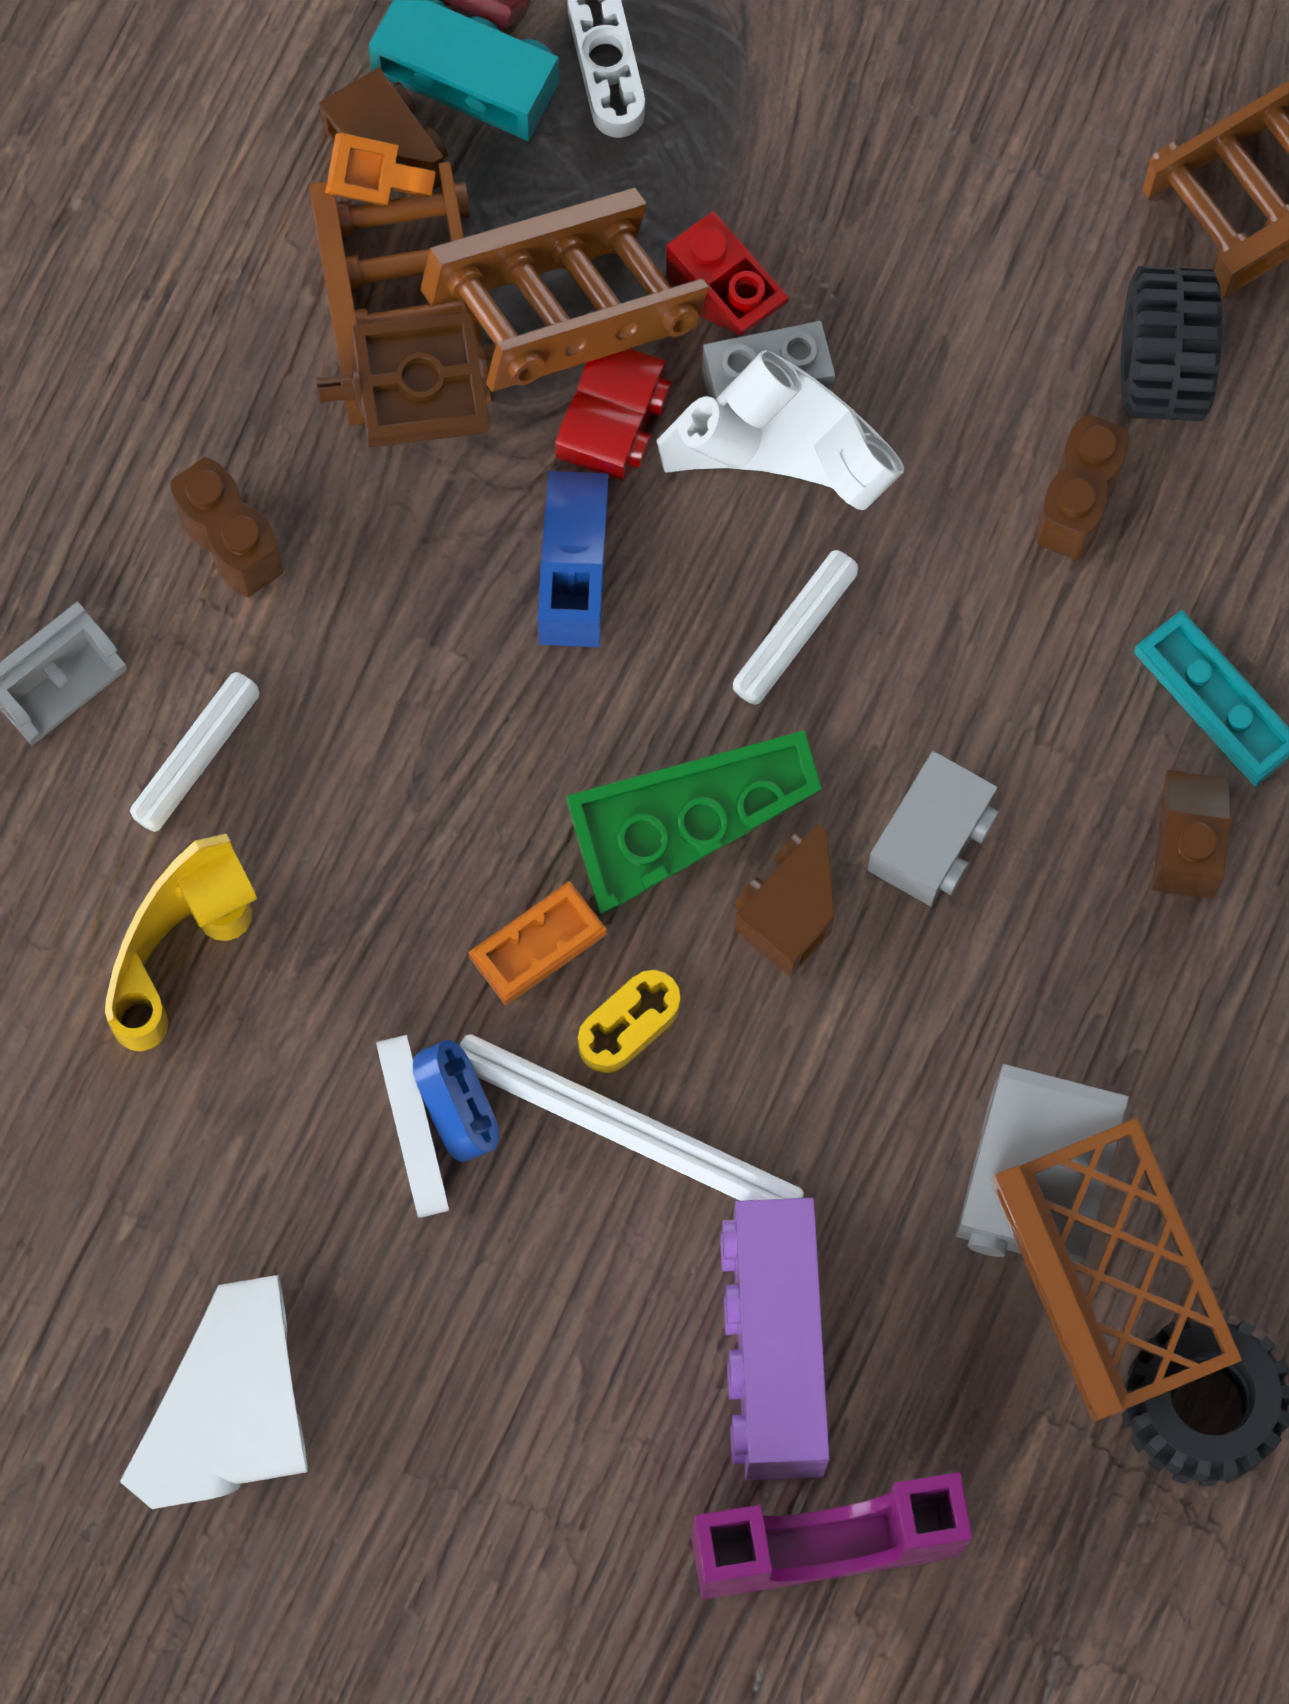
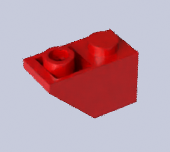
[666,211,789,337]

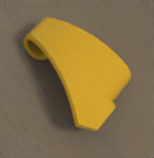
[105,834,257,1051]

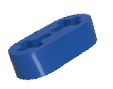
[412,1040,499,1162]

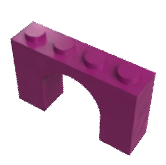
[691,1472,972,1600]

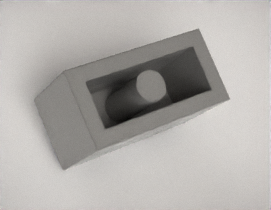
[867,751,1000,907]

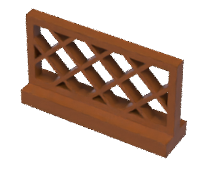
[990,1118,1242,1422]

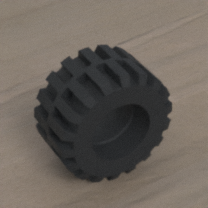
[1121,266,1222,421]
[1122,1313,1289,1486]

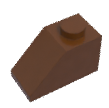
[1152,770,1231,899]

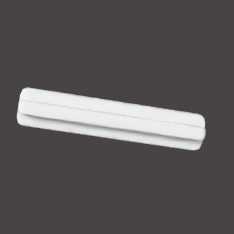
[733,550,858,705]
[130,672,260,832]

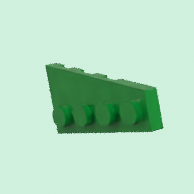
[566,730,822,917]

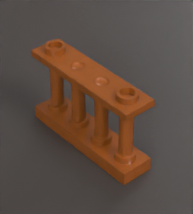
[1142,80,1289,299]
[309,162,495,425]
[420,188,709,392]

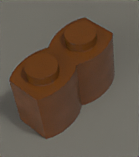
[1037,414,1129,560]
[170,457,283,598]

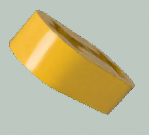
[578,970,681,1073]

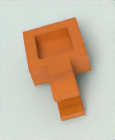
[325,133,436,205]

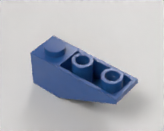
[538,471,609,647]

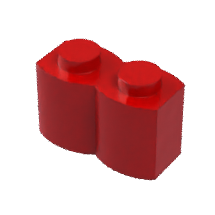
[555,349,673,482]

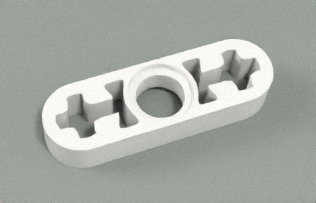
[567,0,645,138]
[376,1035,449,1218]

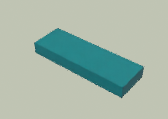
[1134,610,1289,787]

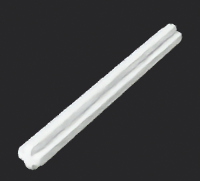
[459,1034,804,1201]

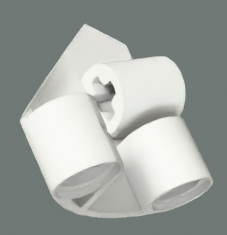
[656,350,904,510]
[120,1275,308,1509]

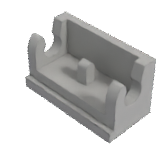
[0,601,127,746]

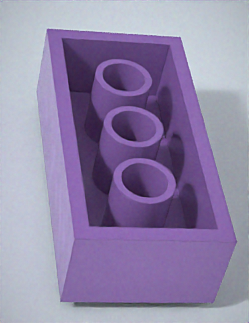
[720,1198,829,1481]

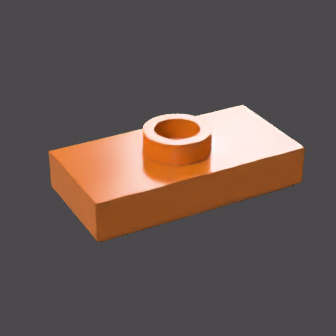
[468,881,607,1006]

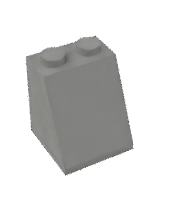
[956,1064,1129,1265]

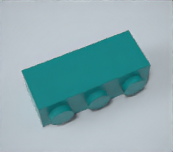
[368,0,559,141]

